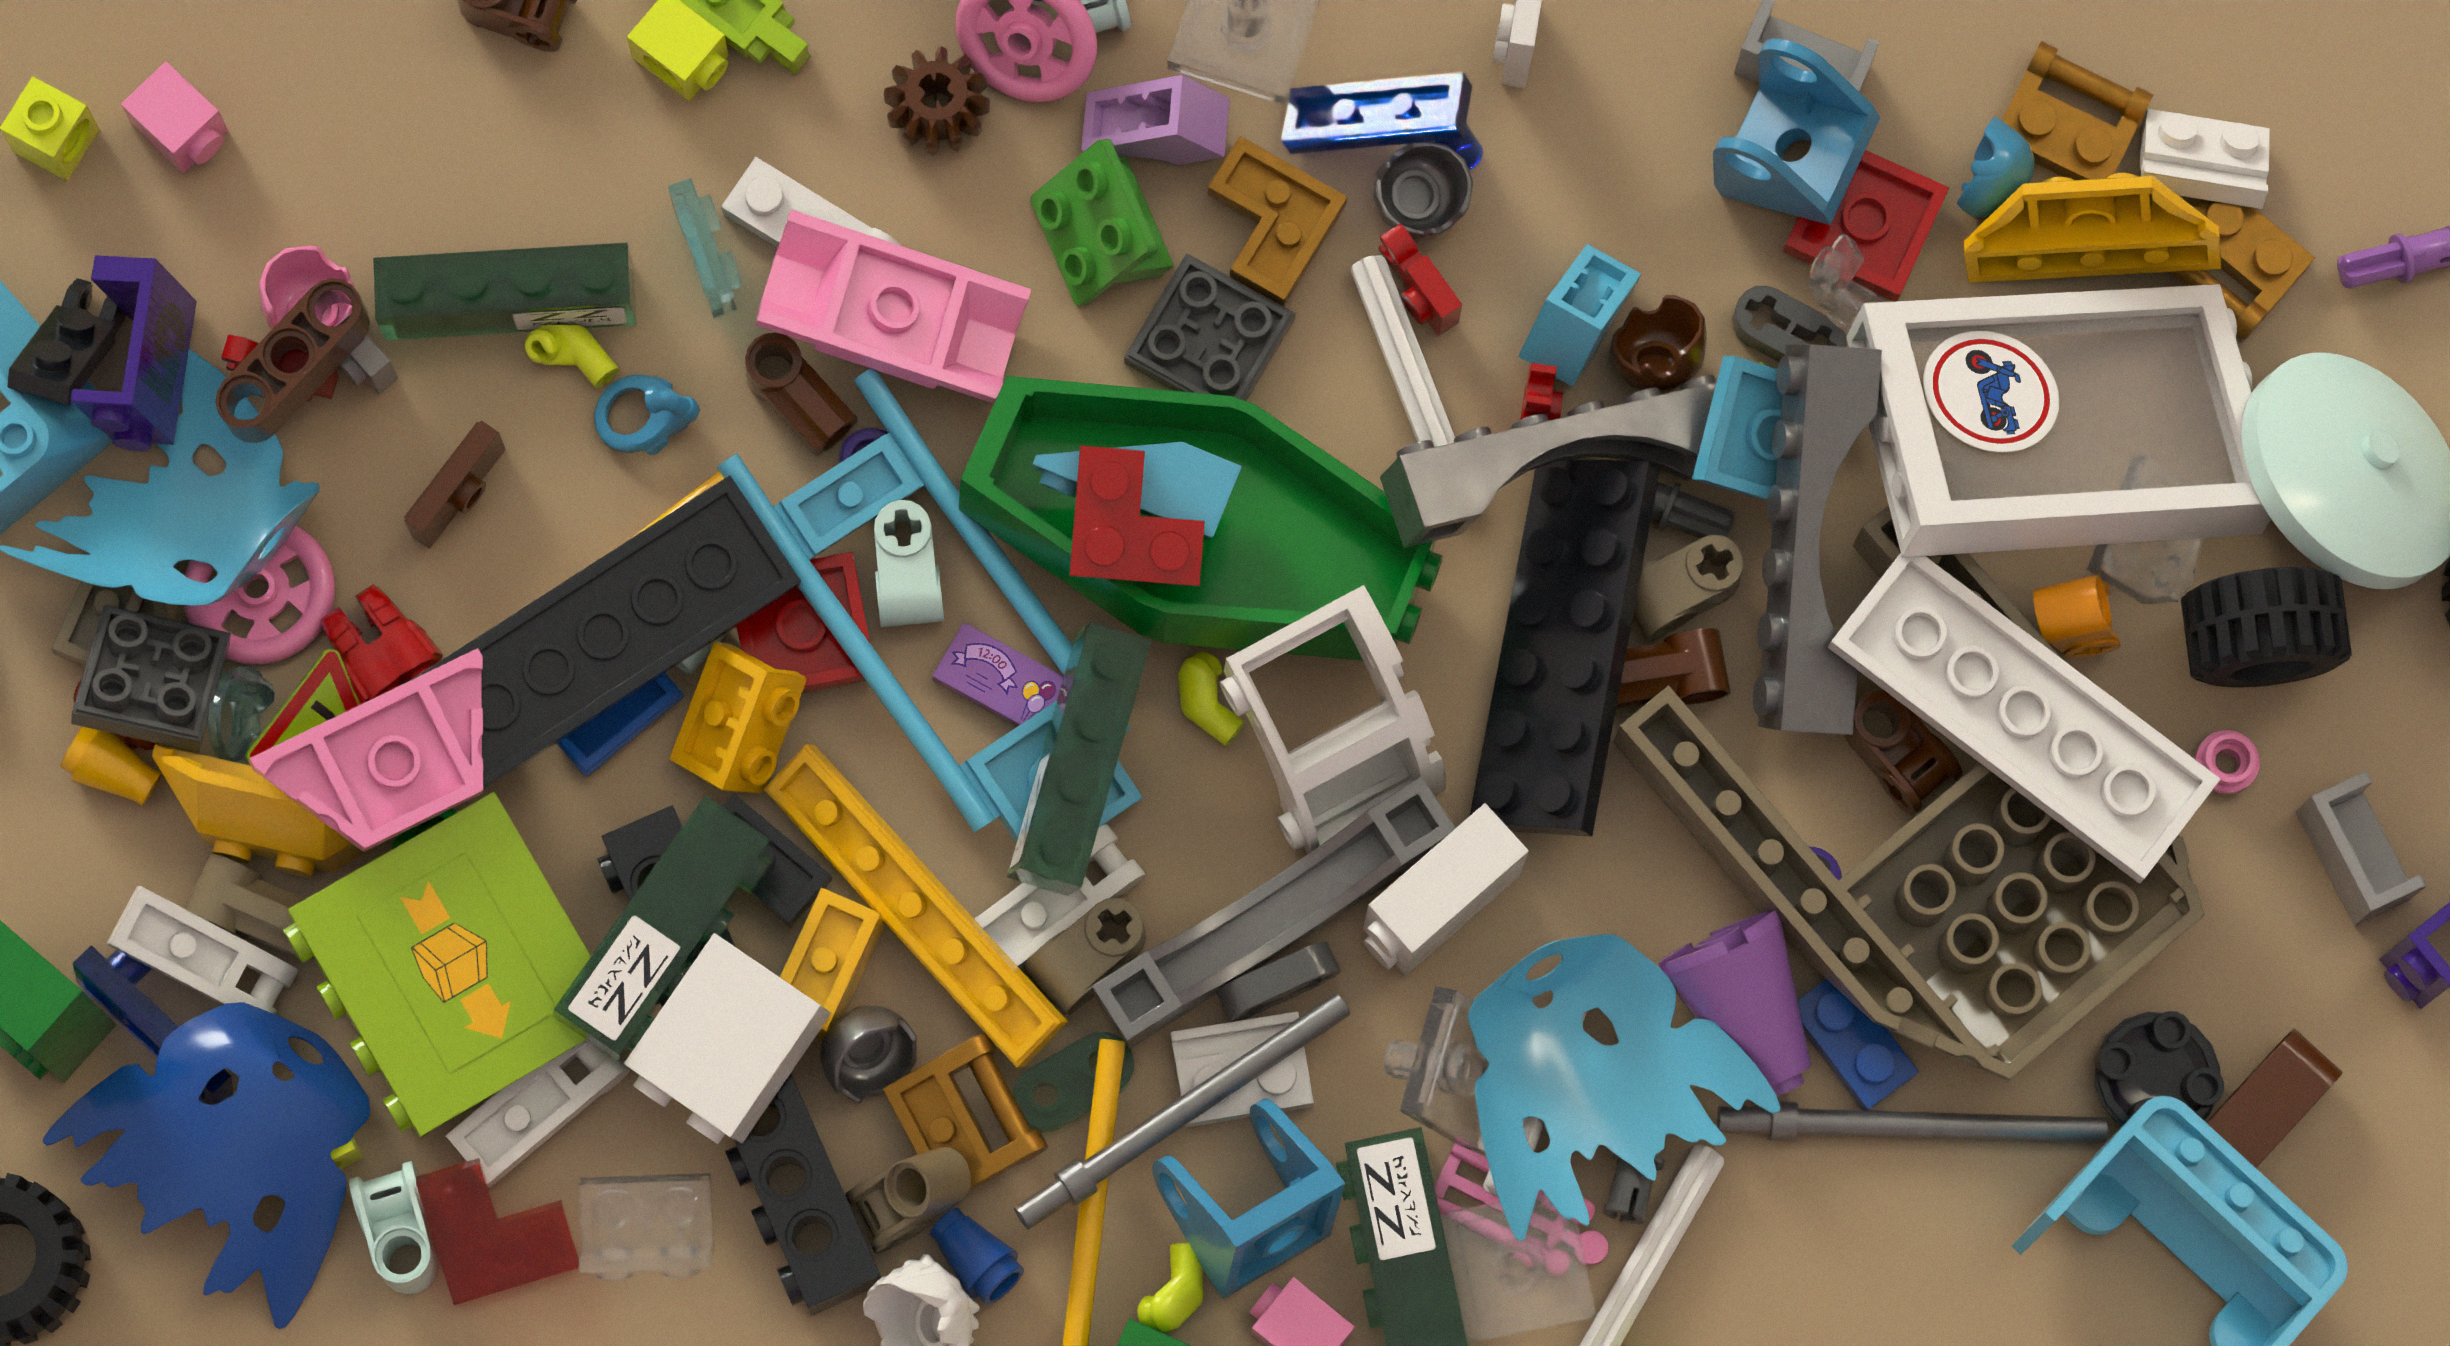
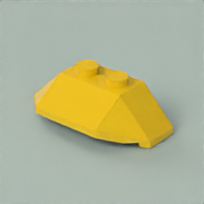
[1964,173,2221,283]
[152,744,382,878]

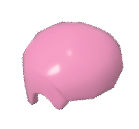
[259,245,355,329]

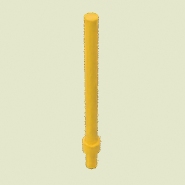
[1062,1039,1126,1346]

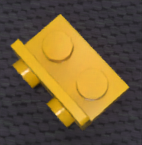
[669,642,807,794]

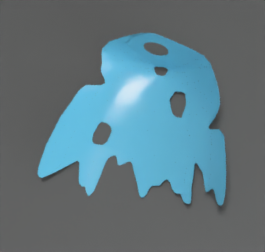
[0,349,320,606]
[1467,934,1781,1241]

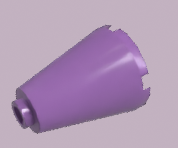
[1658,910,1811,1096]

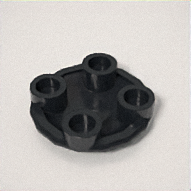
[2094,1011,2224,1127]

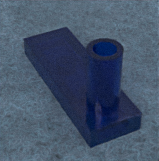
[1281,72,1483,170]
[73,945,234,1105]

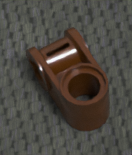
[458,0,577,52]
[1845,690,1963,815]

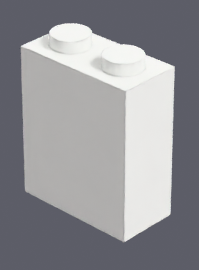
[1363,803,1529,976]
[624,933,832,1144]

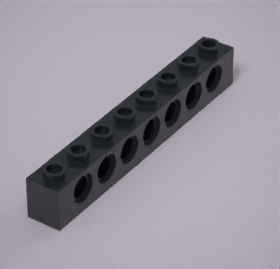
[597,805,881,1316]

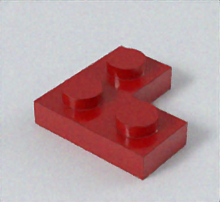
[1070,445,1205,586]

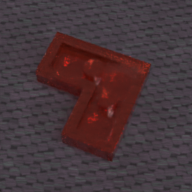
[416,1158,581,1305]

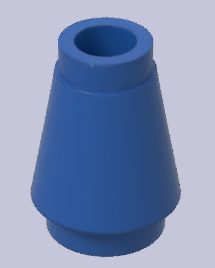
[929,1208,1024,1305]

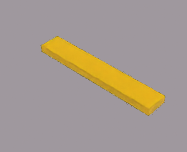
[764,744,1068,1068]

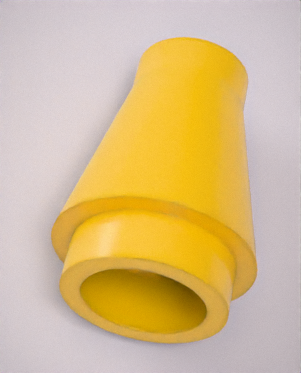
[60,727,162,806]

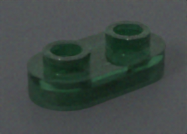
[1013,1032,1134,1132]

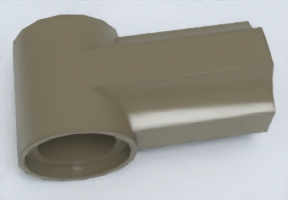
[185,853,305,958]

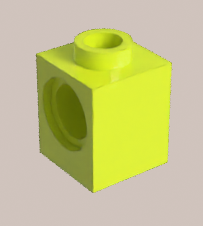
[627,0,729,102]
[0,76,100,181]

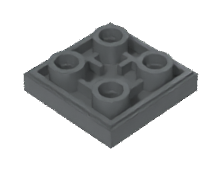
[1124,253,1296,401]
[71,605,231,753]

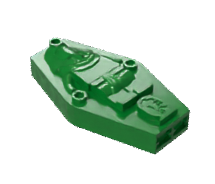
[959,376,1443,661]

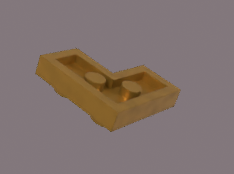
[1208,136,1348,306]

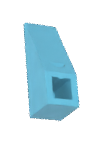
[1031,442,1242,541]

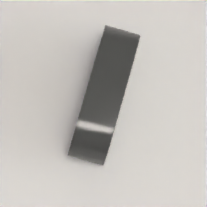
[1732,286,1847,362]
[1216,941,1341,1022]

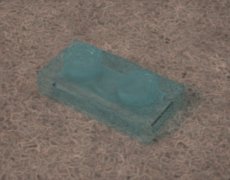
[668,178,743,318]

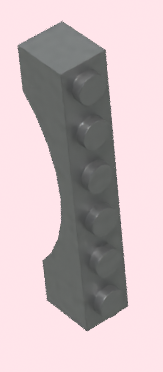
[1753,344,1882,735]
[1380,375,1716,548]
[1092,776,1456,1049]

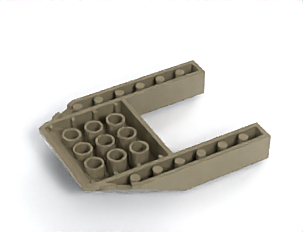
[1613,505,2204,1081]

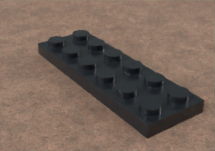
[1470,459,1660,837]
[408,475,801,790]

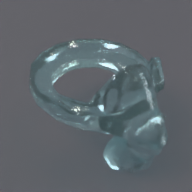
[208,665,275,762]

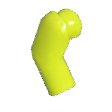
[524,324,620,389]
[1178,651,1245,747]
[1137,1243,1204,1333]

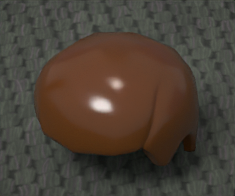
[1610,295,1707,390]

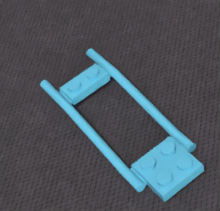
[717,368,1143,870]

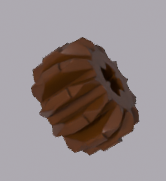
[884,45,990,156]

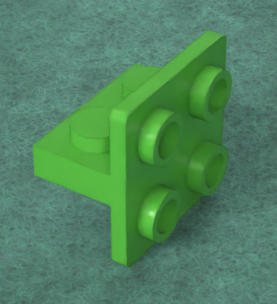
[1030,139,1174,306]

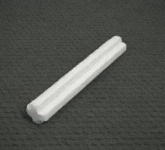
[1351,255,1455,447]
[1579,1143,1724,1346]

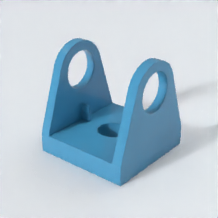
[1713,39,1880,225]
[1152,1098,1345,1299]

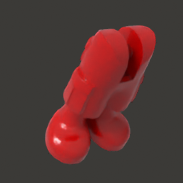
[320,584,444,705]

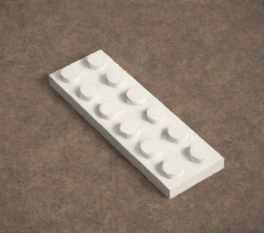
[1828,553,2220,884]

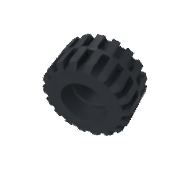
[2181,567,2352,687]
[0,1173,91,1346]

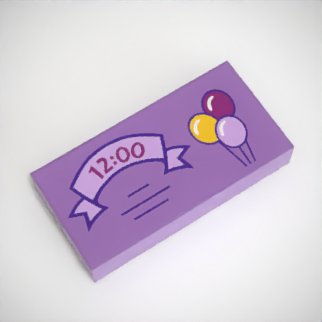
[932,622,1074,727]

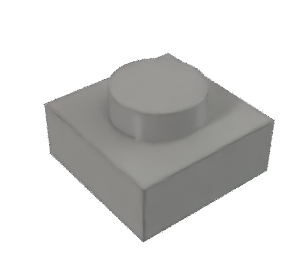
[337,316,398,395]

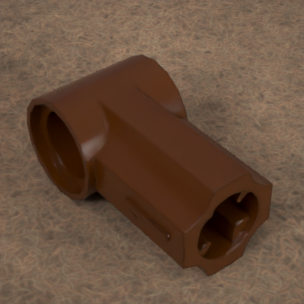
[745,332,858,457]
[1616,628,1731,708]

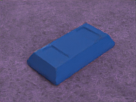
[556,673,685,778]

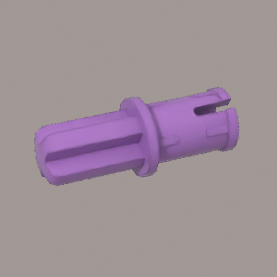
[2337,226,2450,289]

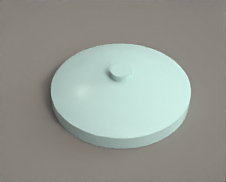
[2241,353,2450,589]

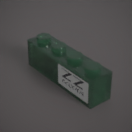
[373,242,637,340]
[1007,621,1151,896]
[553,795,772,1062]
[1336,1127,1468,1346]

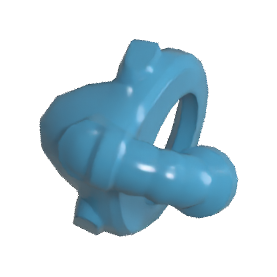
[594,375,700,455]

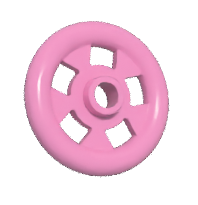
[955,0,1097,102]
[183,525,335,665]

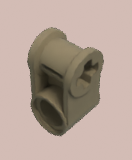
[1634,535,1744,640]
[1023,898,1146,1016]
[845,1147,971,1253]

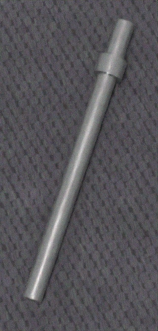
[1014,994,1350,1230]
[1717,1102,2108,1143]

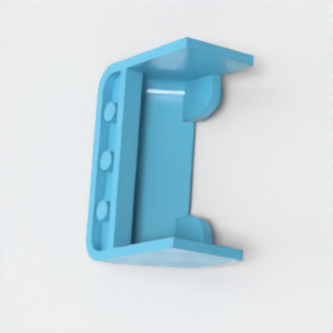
[0,281,112,535]
[2012,1096,2348,1346]

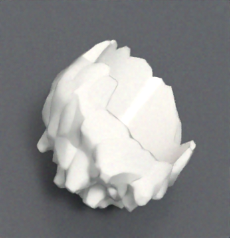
[863,1254,980,1346]

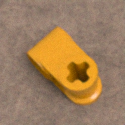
[2033,575,2121,658]

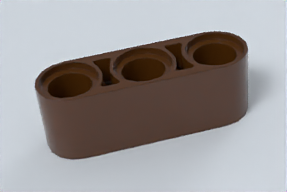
[215,278,370,443]
[2206,1028,2343,1168]

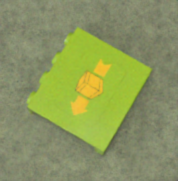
[283,792,601,1139]

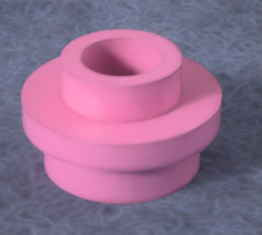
[2195,730,2260,794]

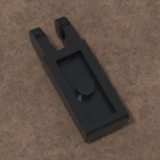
[7,278,126,406]

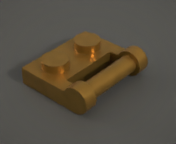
[2002,41,2154,180]
[2159,199,2316,341]
[883,1033,1048,1193]

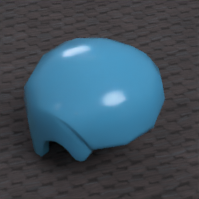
[1957,117,2035,218]

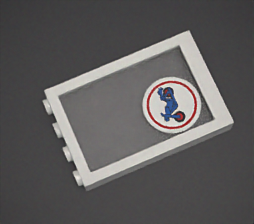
[1846,284,2271,558]

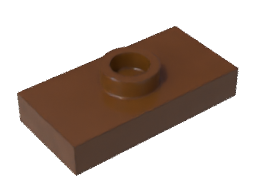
[404,420,506,549]

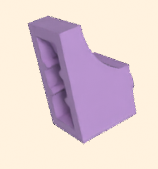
[1081,75,1230,166]

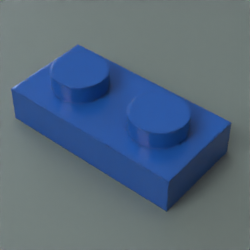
[1798,979,1919,1111]

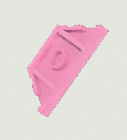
[249,648,483,852]

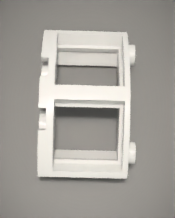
[1220,585,1446,854]

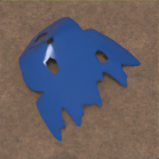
[43,1002,370,1329]

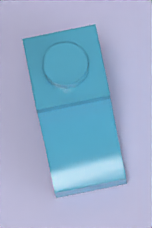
[1518,244,1641,387]

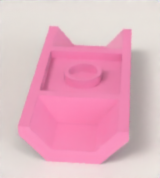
[755,209,1031,404]

